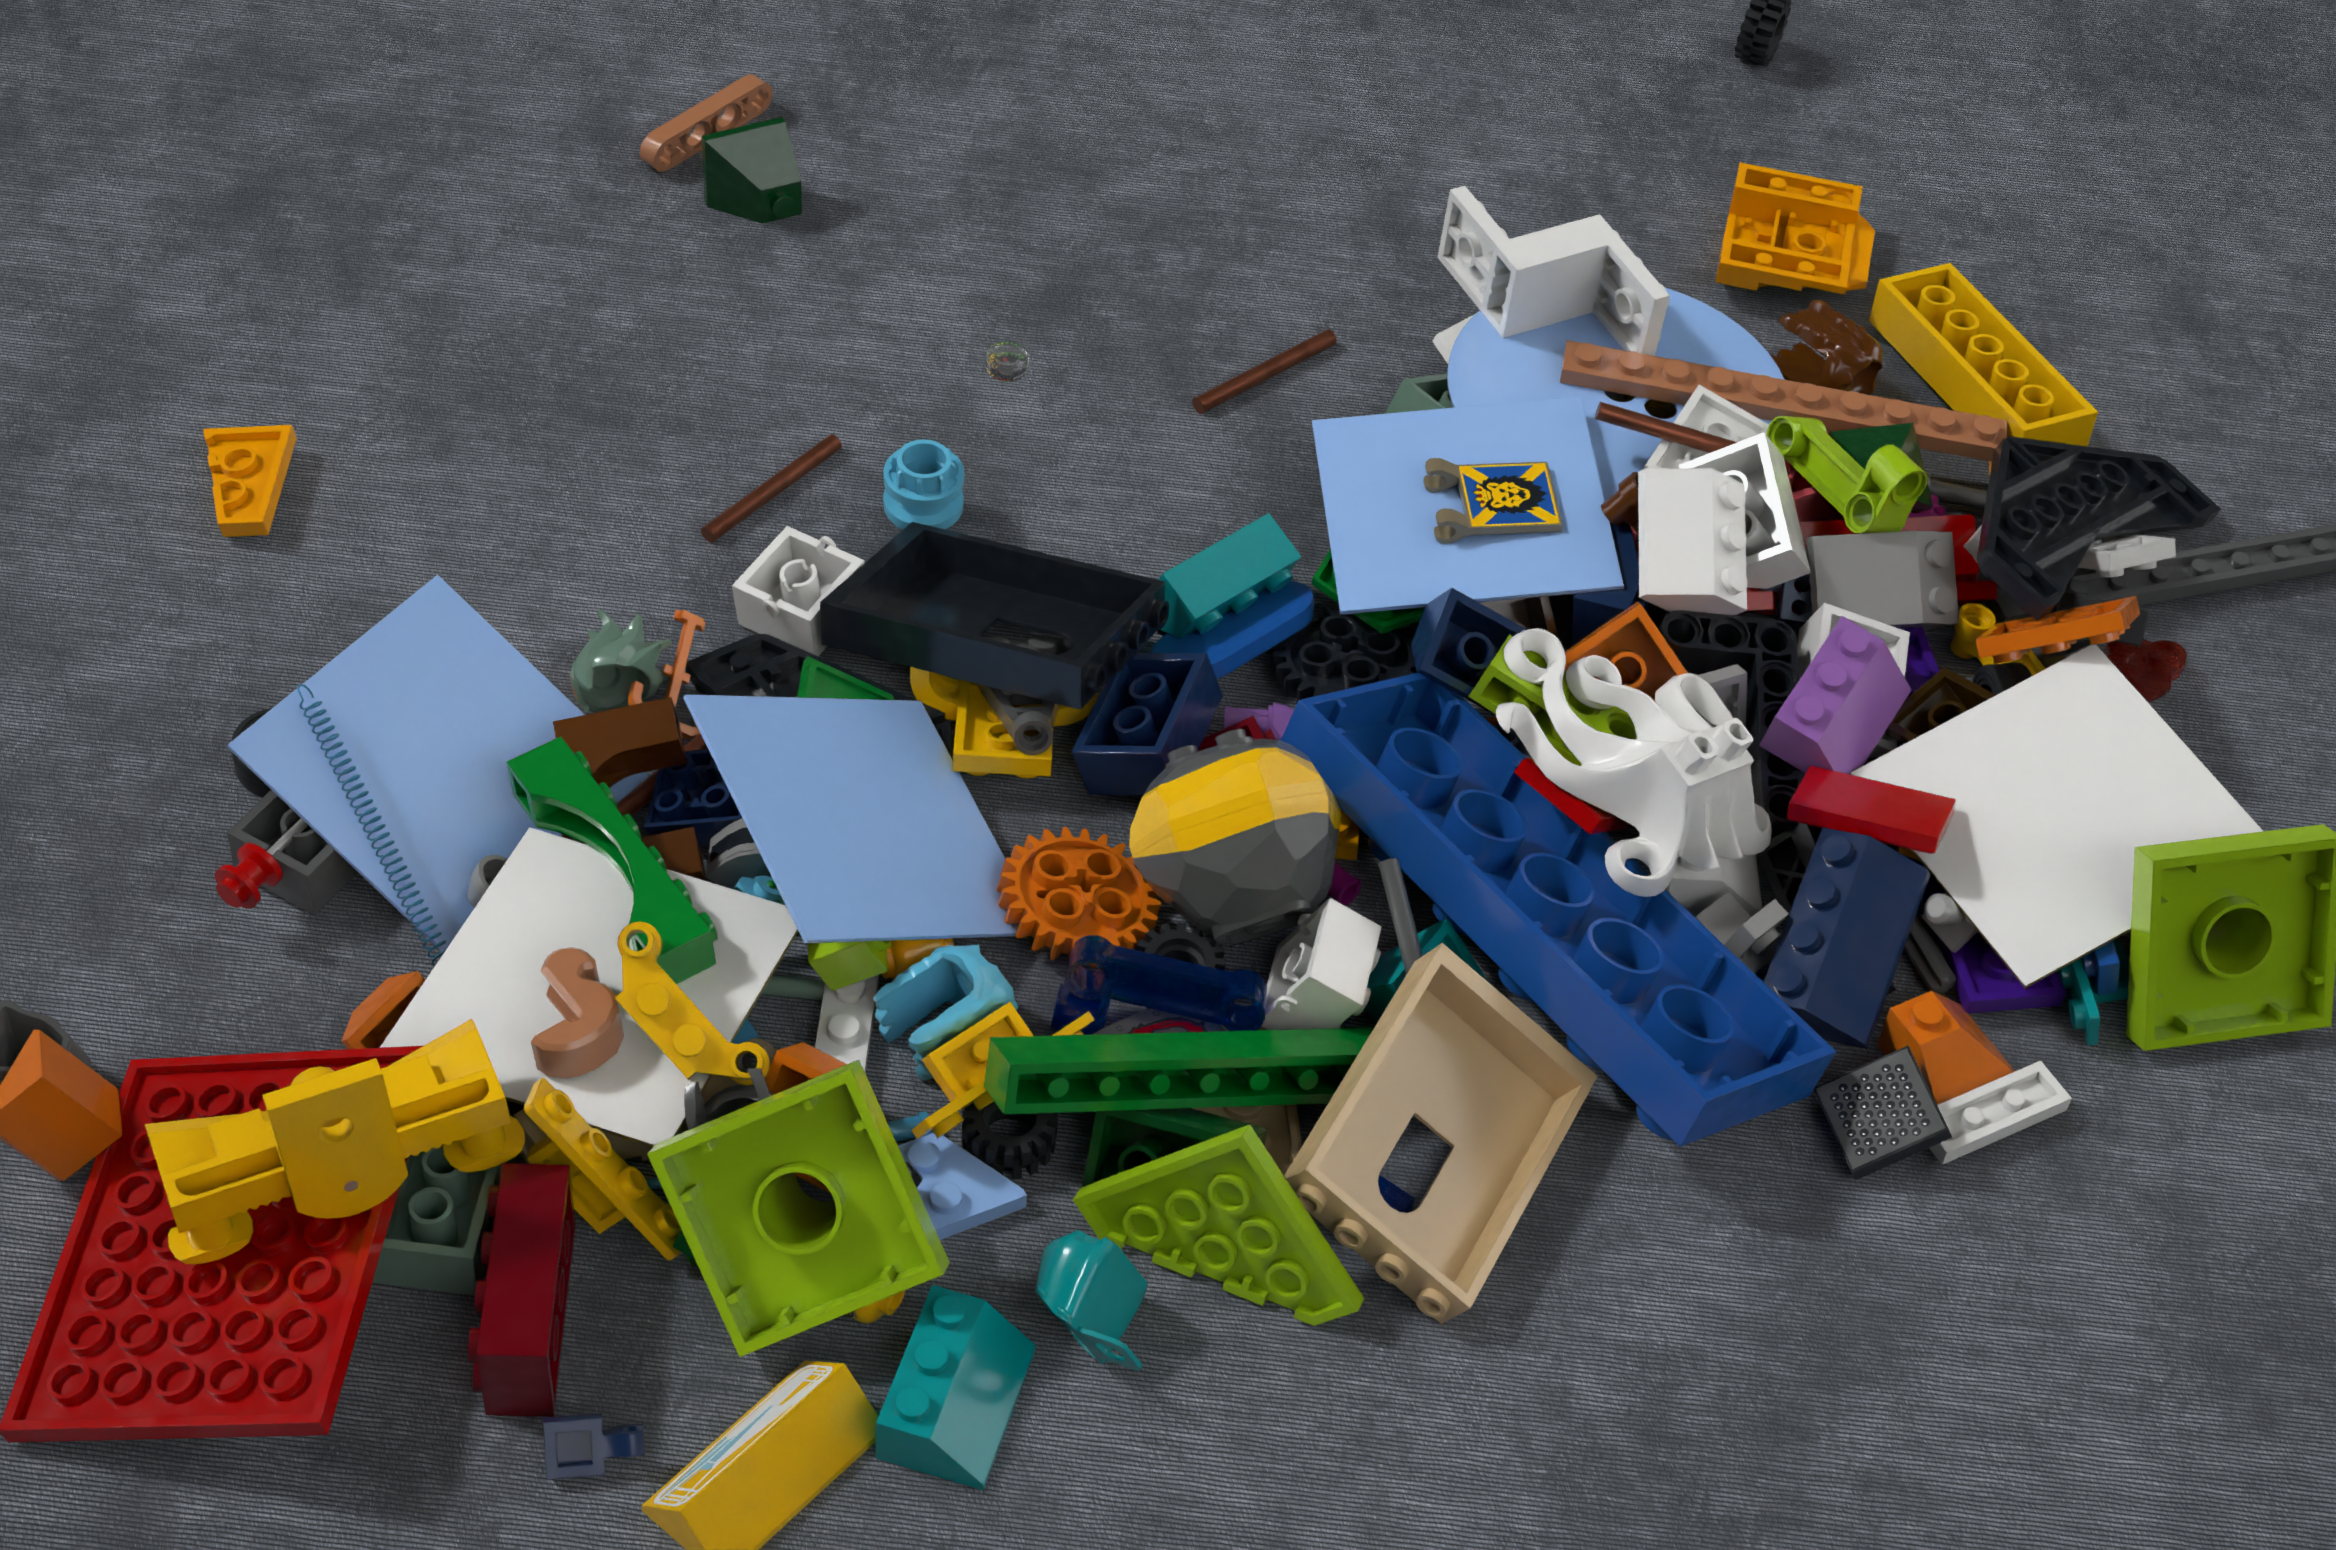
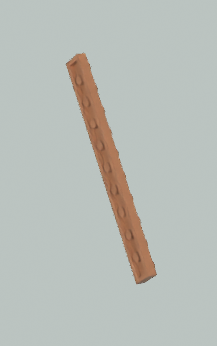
[1560,340,2007,461]

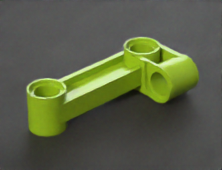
[1766,416,1927,534]

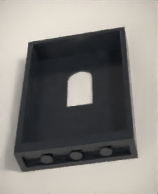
[820,522,1169,710]

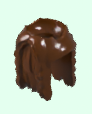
[1770,300,1883,395]

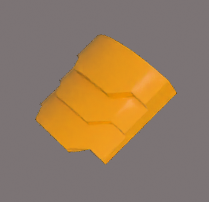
[1715,162,1875,295]

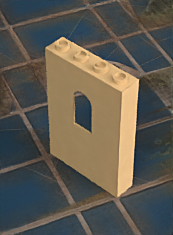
[1284,943,1598,1324]

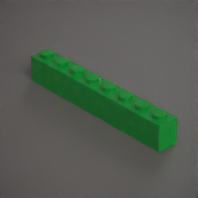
[984,1027,1374,1114]

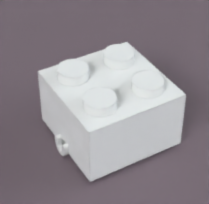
[732,526,865,656]
[1256,898,1382,1030]

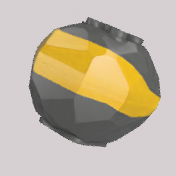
[1129,729,1341,947]

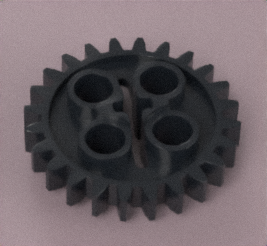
[1272,605,1418,705]

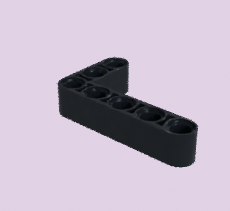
[1658,610,1804,839]

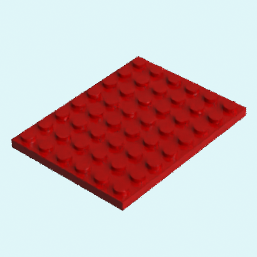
[0,1046,423,1443]

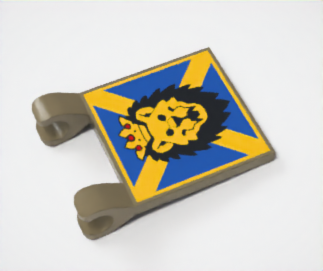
[1423,458,1562,544]

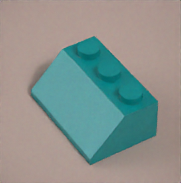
[1158,513,1302,639]
[875,1285,1036,1490]

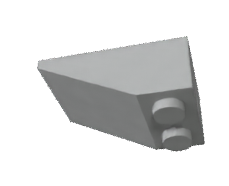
[1807,531,1958,631]

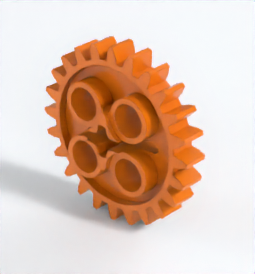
[997,827,1161,968]

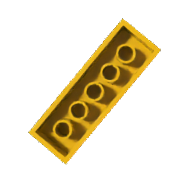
[1869,263,2098,447]

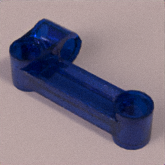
[1050,935,1267,1035]

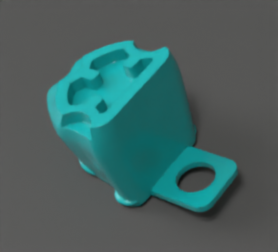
[1035,1230,1148,1371]

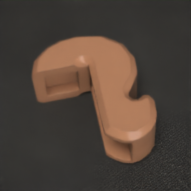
[531,947,624,1078]

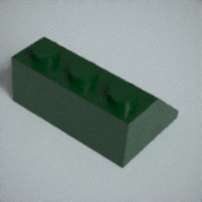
[1082,1108,1268,1187]

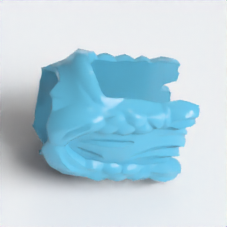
[873,945,1019,1081]

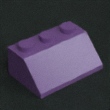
[1759,616,1911,775]

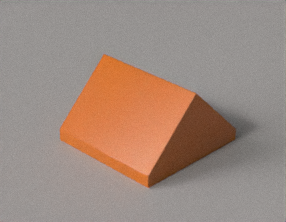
[0,1030,122,1181]

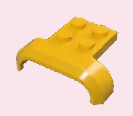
[910,667,1100,779]

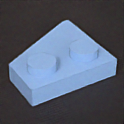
[898,1133,1027,1240]

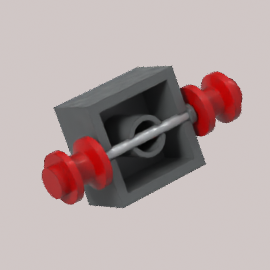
[215,790,358,915]

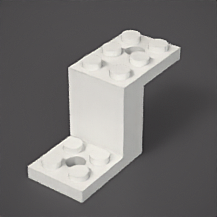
[1437,186,1670,356]

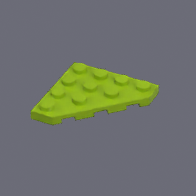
[1073,1124,1365,1326]

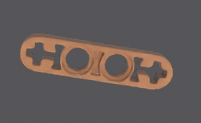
[639,74,773,172]

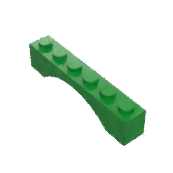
[506,736,718,984]

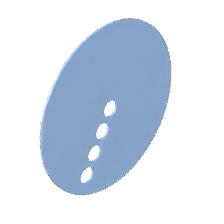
[1447,288,1785,501]

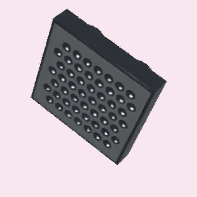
[1814,1046,1952,1180]

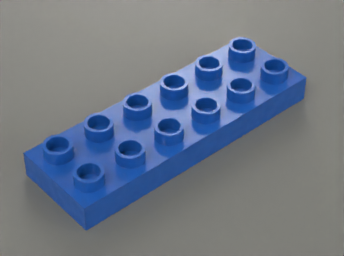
[1281,673,1836,1147]

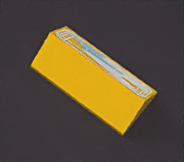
[642,1360,878,1550]

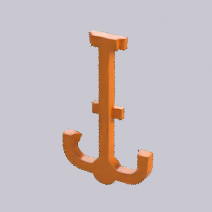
[628,609,706,739]

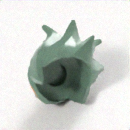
[570,609,671,713]

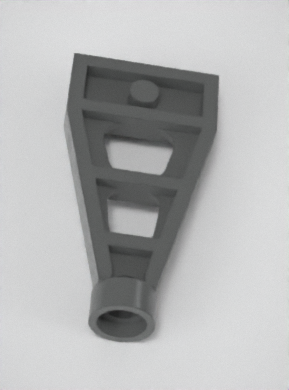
[975,635,1067,755]

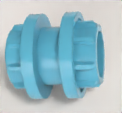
[883,440,964,530]

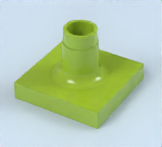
[2126,824,2336,1051]
[647,1060,950,1357]

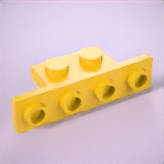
[911,1002,1095,1139]
[524,1078,681,1261]

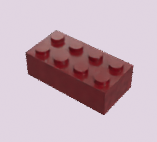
[468,1163,576,1417]

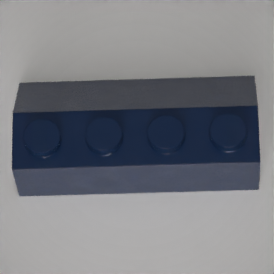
[1764,828,1930,1049]

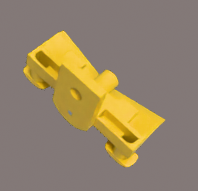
[145,1018,525,1265]

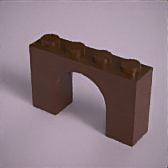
[553,697,707,881]

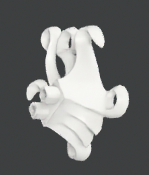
[1496,628,1772,897]

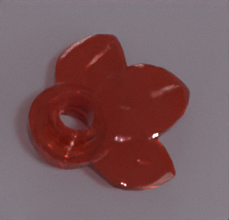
[2107,638,2187,702]

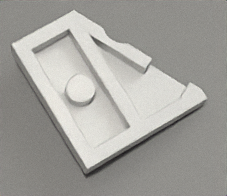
[2078,534,2176,577]

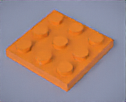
[1976,596,2140,663]

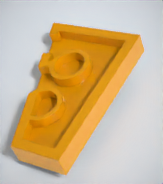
[203,425,297,537]

